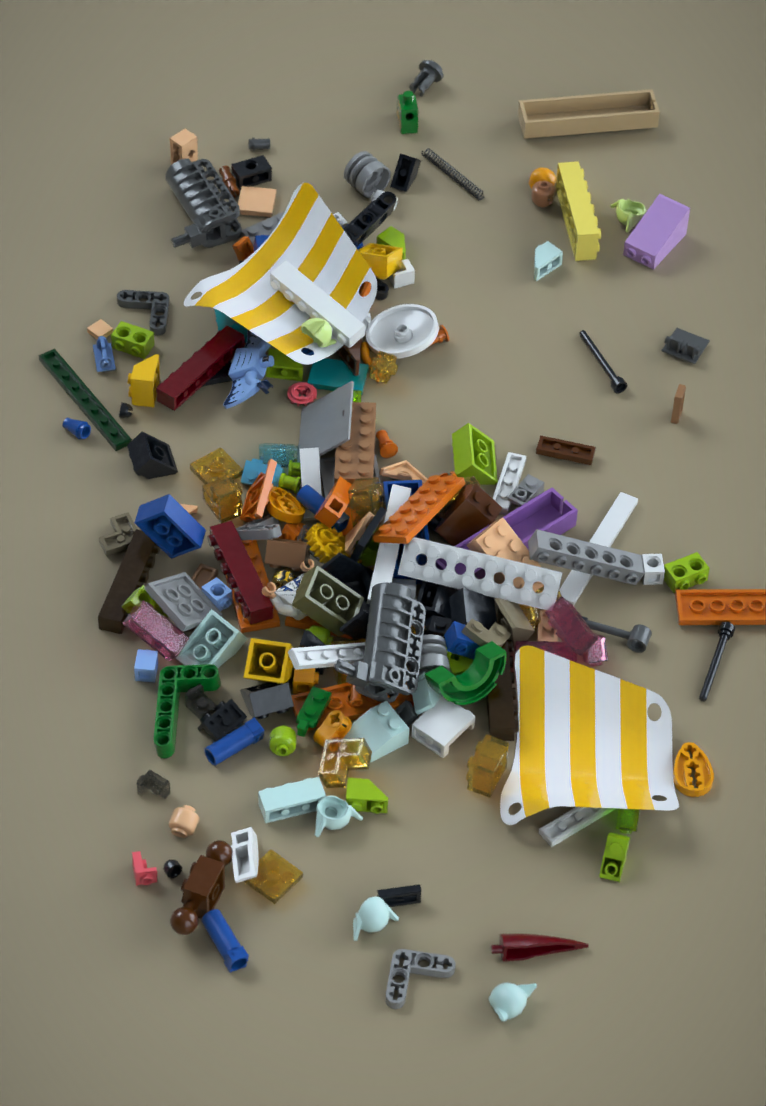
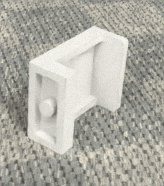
[411,696,475,758]

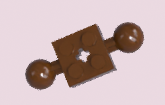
[170,840,233,935]

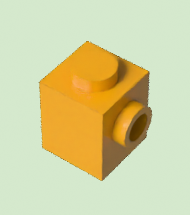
[293,668,319,694]

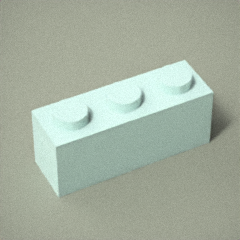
[258,777,326,823]

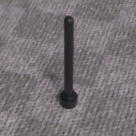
[579,330,627,393]
[699,622,735,702]

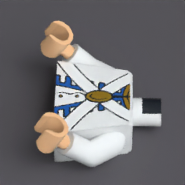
[262,559,314,620]

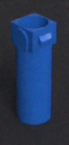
[296,485,350,533]
[204,717,265,766]
[201,909,249,972]

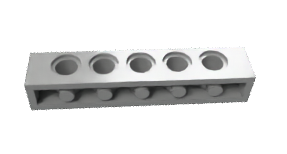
[528,529,645,585]

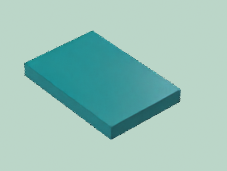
[307,358,369,395]

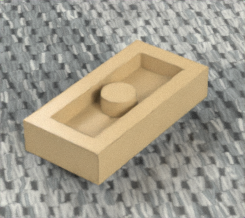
[537,610,559,647]

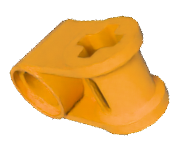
[313,710,352,752]

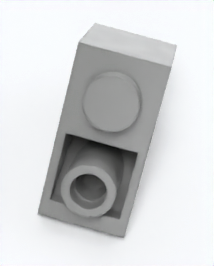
[507,474,544,506]

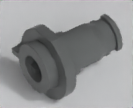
[409,60,444,97]

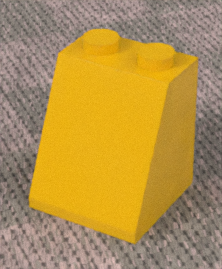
[243,638,295,684]

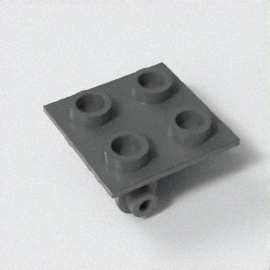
[662,328,710,364]

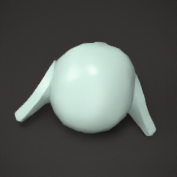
[315,795,363,837]
[353,896,399,941]
[489,982,537,1022]

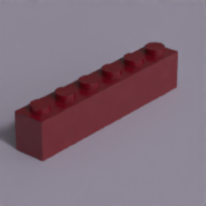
[156,325,244,411]
[207,521,273,625]

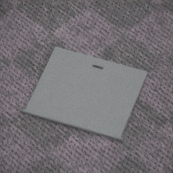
[297,381,354,463]

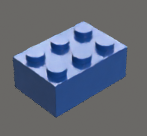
[134,494,206,559]

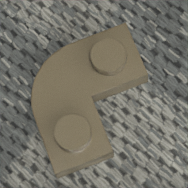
[99,512,137,556]
[461,618,511,647]

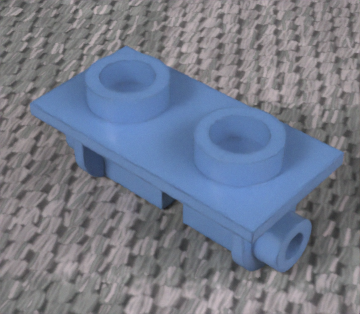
[93,336,116,372]

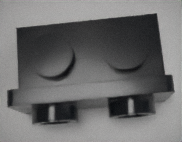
[197,698,247,742]

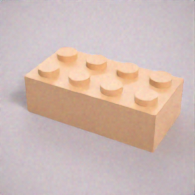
[467,517,544,605]

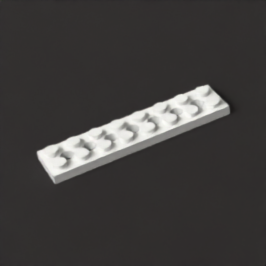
[398,537,563,612]

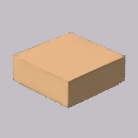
[87,319,113,339]

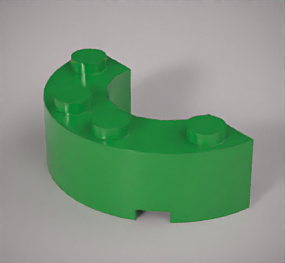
[425,641,507,705]

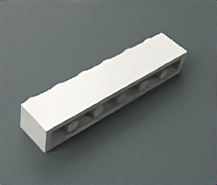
[270,260,365,348]

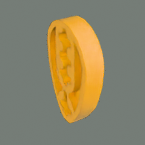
[266,486,305,523]
[673,742,714,797]

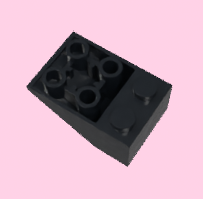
[415,581,458,619]

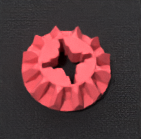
[287,382,317,406]

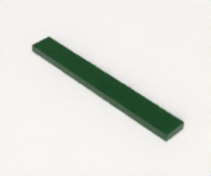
[39,348,132,451]

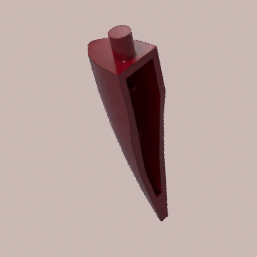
[491,933,589,961]

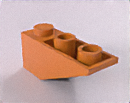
[315,476,356,528]

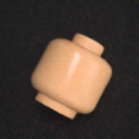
[168,805,200,838]

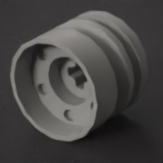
[344,151,391,198]
[407,634,451,678]

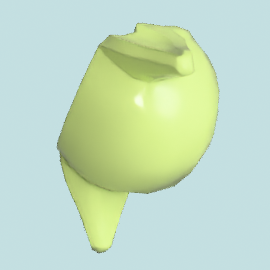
[611,199,647,233]
[301,318,337,348]

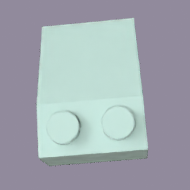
[174,609,248,668]
[338,700,409,770]

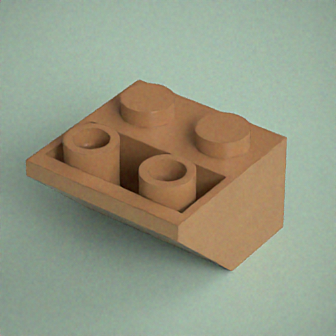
[265,538,310,571]

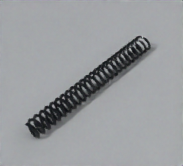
[422,148,484,200]

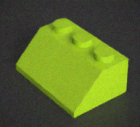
[452,423,498,485]

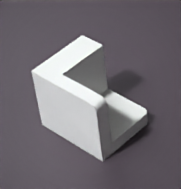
[388,259,415,289]

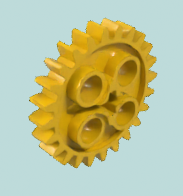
[306,523,362,563]

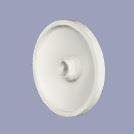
[366,304,439,359]

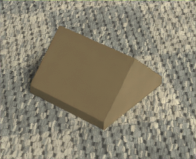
[495,598,535,652]

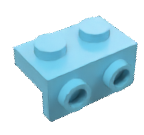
[241,459,285,487]

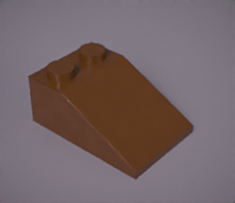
[434,484,503,546]

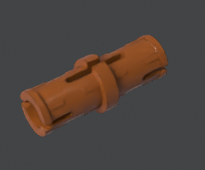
[219,166,240,198]

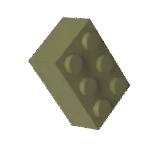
[292,565,364,637]

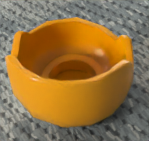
[528,167,556,188]

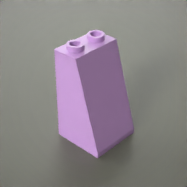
[623,194,690,270]

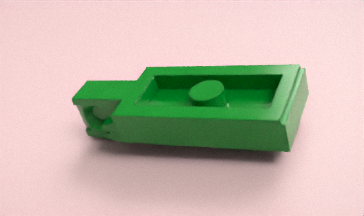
[296,687,332,737]

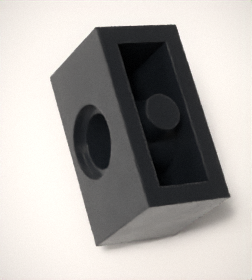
[231,155,272,190]

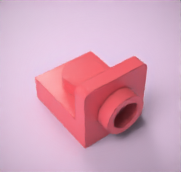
[132,851,157,886]

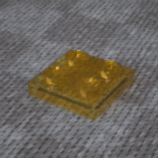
[190,447,243,492]
[244,849,303,904]

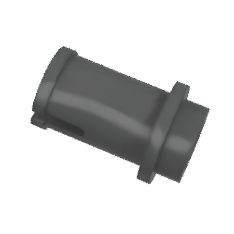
[248,137,271,151]

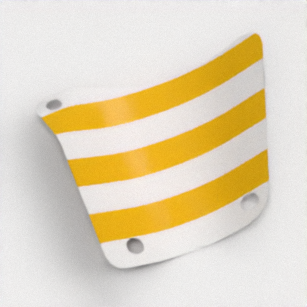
[184,183,377,365]
[500,645,679,825]

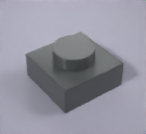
[395,700,418,727]

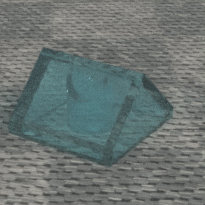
[259,443,299,468]

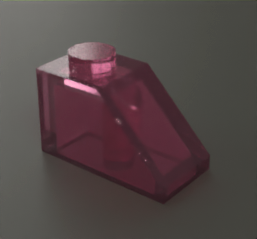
[576,633,608,666]

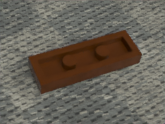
[536,435,596,465]

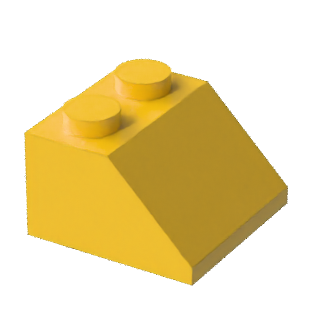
[358,243,402,279]
[128,354,160,407]

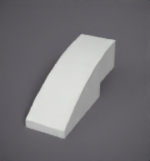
[231,827,259,883]

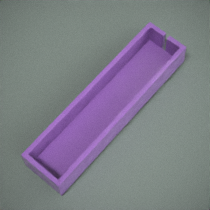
[436,487,578,590]

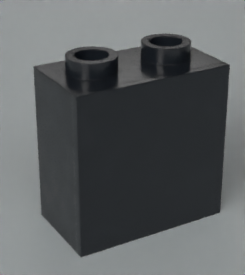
[449,588,497,630]

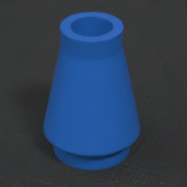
[63,418,91,439]

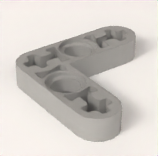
[236,514,282,540]
[386,949,455,1009]

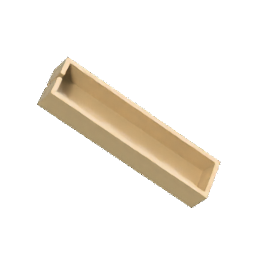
[518,89,660,139]

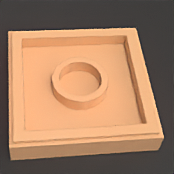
[238,186,277,217]

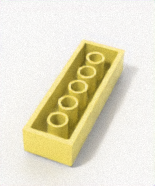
[556,161,601,261]

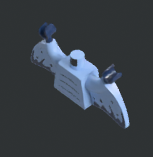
[223,329,274,409]

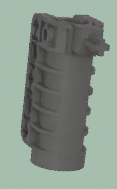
[165,159,242,248]
[334,582,426,703]

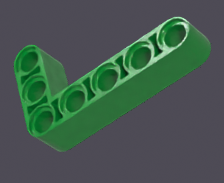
[153,664,221,758]

